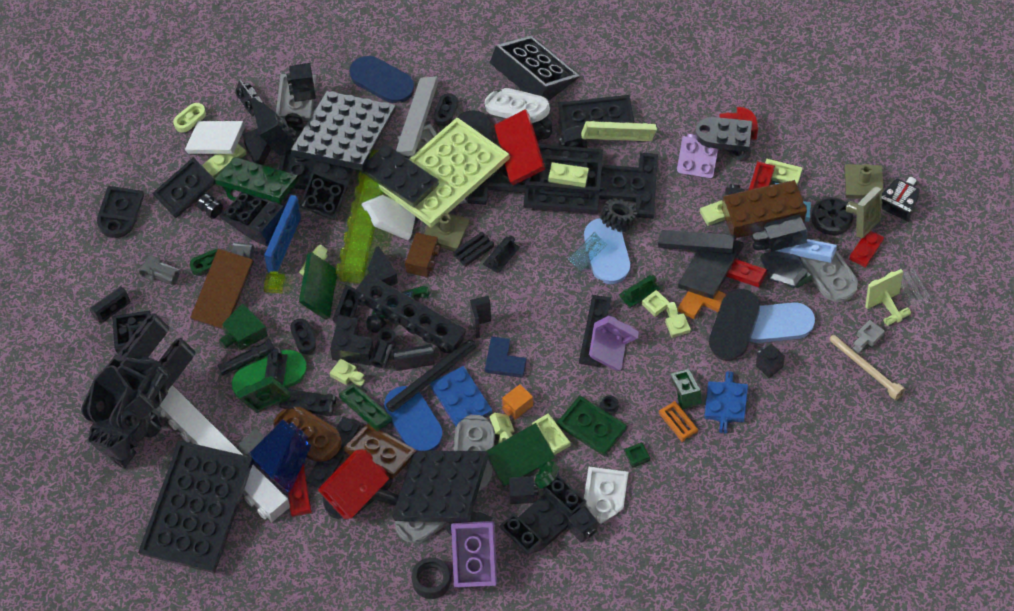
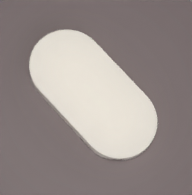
[485,88,550,123]

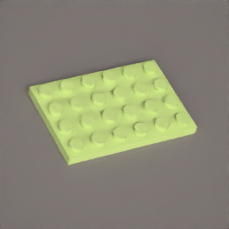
[379,118,510,228]

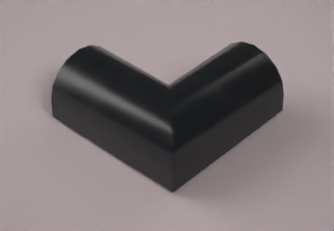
[112,310,151,354]

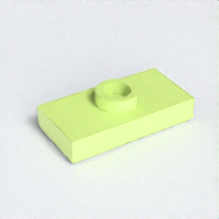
[700,200,725,226]
[532,413,571,455]

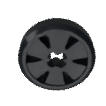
[811,197,853,235]

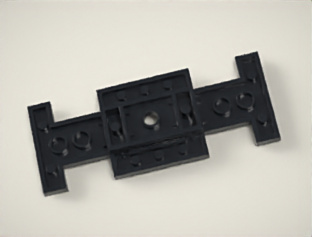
[468,140,658,219]

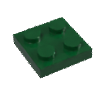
[237,376,291,413]

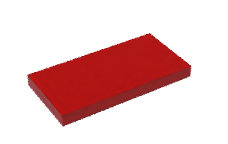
[494,109,545,185]

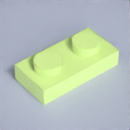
[765,159,802,186]
[549,163,589,187]

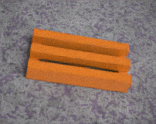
[659,401,698,442]

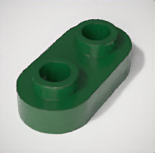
[190,249,218,276]
[534,461,559,489]

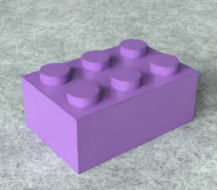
[451,521,497,587]

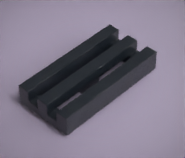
[453,232,494,267]

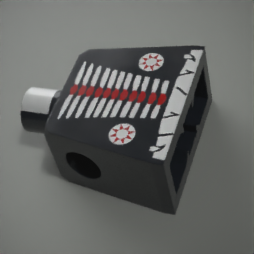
[881,177,920,222]

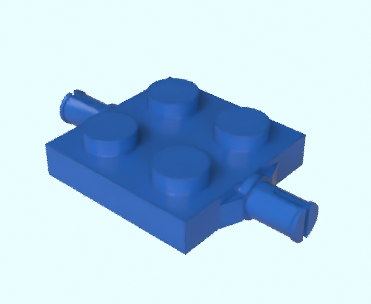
[705,371,748,434]

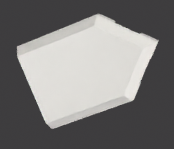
[361,195,415,240]
[584,467,629,525]

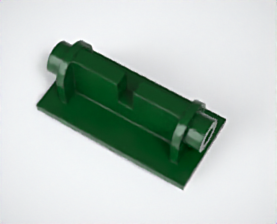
[618,275,660,308]

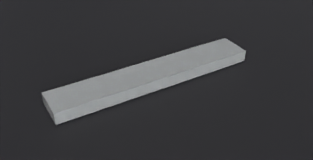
[396,76,439,156]

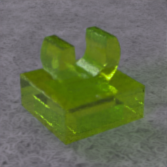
[263,271,286,294]

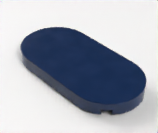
[349,56,414,103]

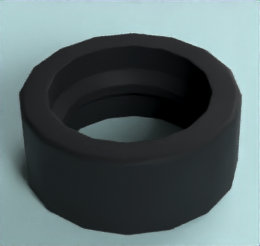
[411,557,451,599]

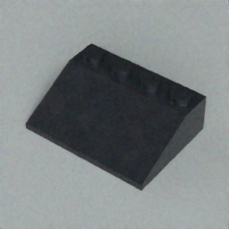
[489,36,580,101]

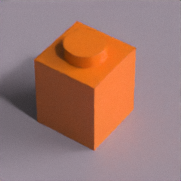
[502,384,533,420]

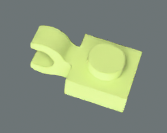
[665,302,691,338]
[330,359,365,387]
[490,413,514,443]

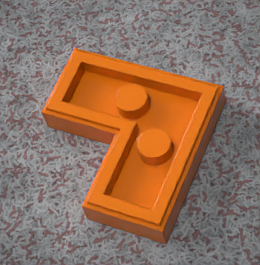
[677,291,727,319]

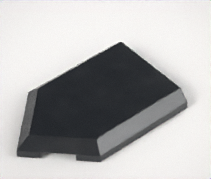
[760,251,808,288]

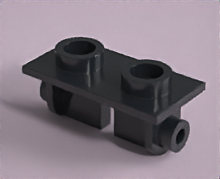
[235,80,265,117]
[483,235,520,273]
[265,348,288,385]

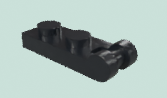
[279,388,337,416]

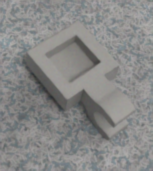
[852,320,885,354]

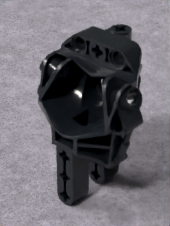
[81,313,196,469]

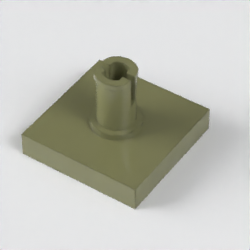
[844,164,883,199]
[846,187,882,238]
[424,213,470,251]

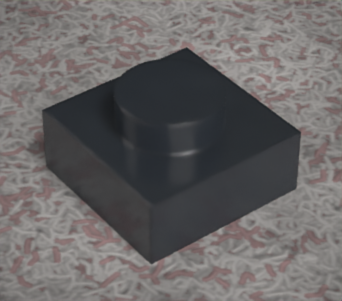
[725,184,744,195]

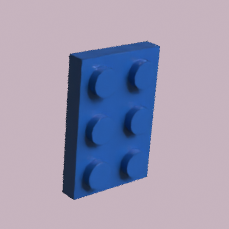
[430,366,493,427]

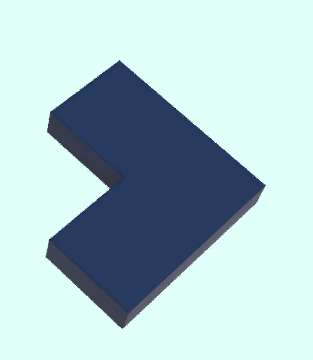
[485,336,526,378]

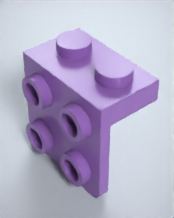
[589,316,639,371]

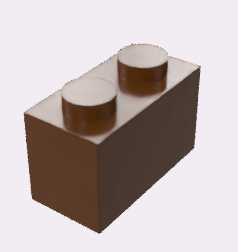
[405,232,441,278]

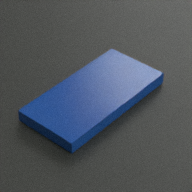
[264,195,301,277]

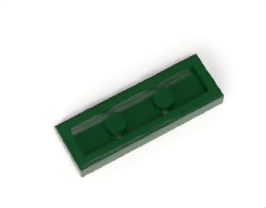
[339,384,392,431]

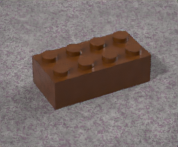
[721,180,807,238]

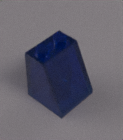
[249,419,311,492]

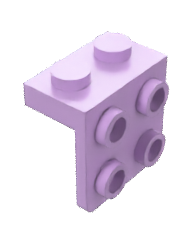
[677,134,719,178]

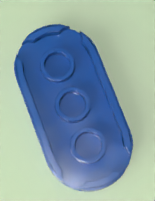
[384,386,443,451]

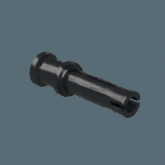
[217,338,274,376]

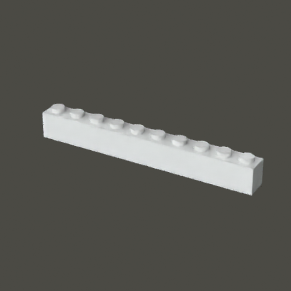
[158,385,290,522]

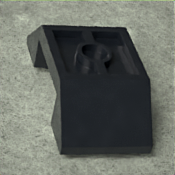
[499,475,587,554]

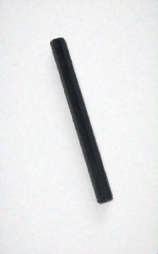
[386,339,476,412]

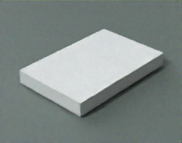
[185,121,246,154]

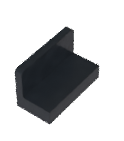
[470,296,492,338]

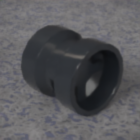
[197,194,223,219]

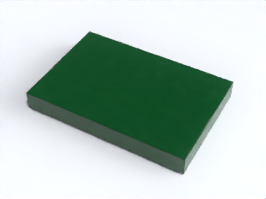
[299,252,338,319]
[556,395,628,457]
[486,423,555,487]

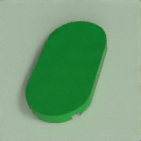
[232,350,307,398]

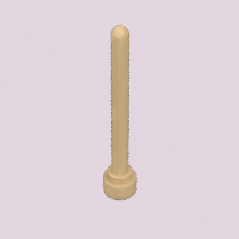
[830,335,906,401]

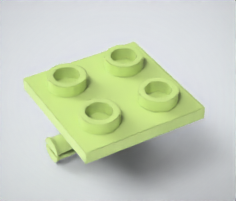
[865,269,911,326]

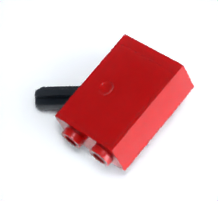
[318,449,398,519]

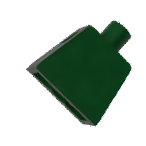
[219,304,268,350]

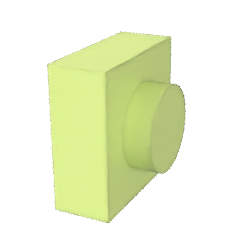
[642,290,669,317]

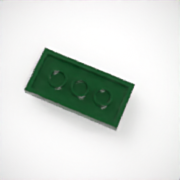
[215,157,298,203]

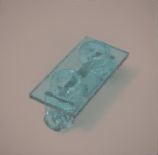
[568,232,607,271]

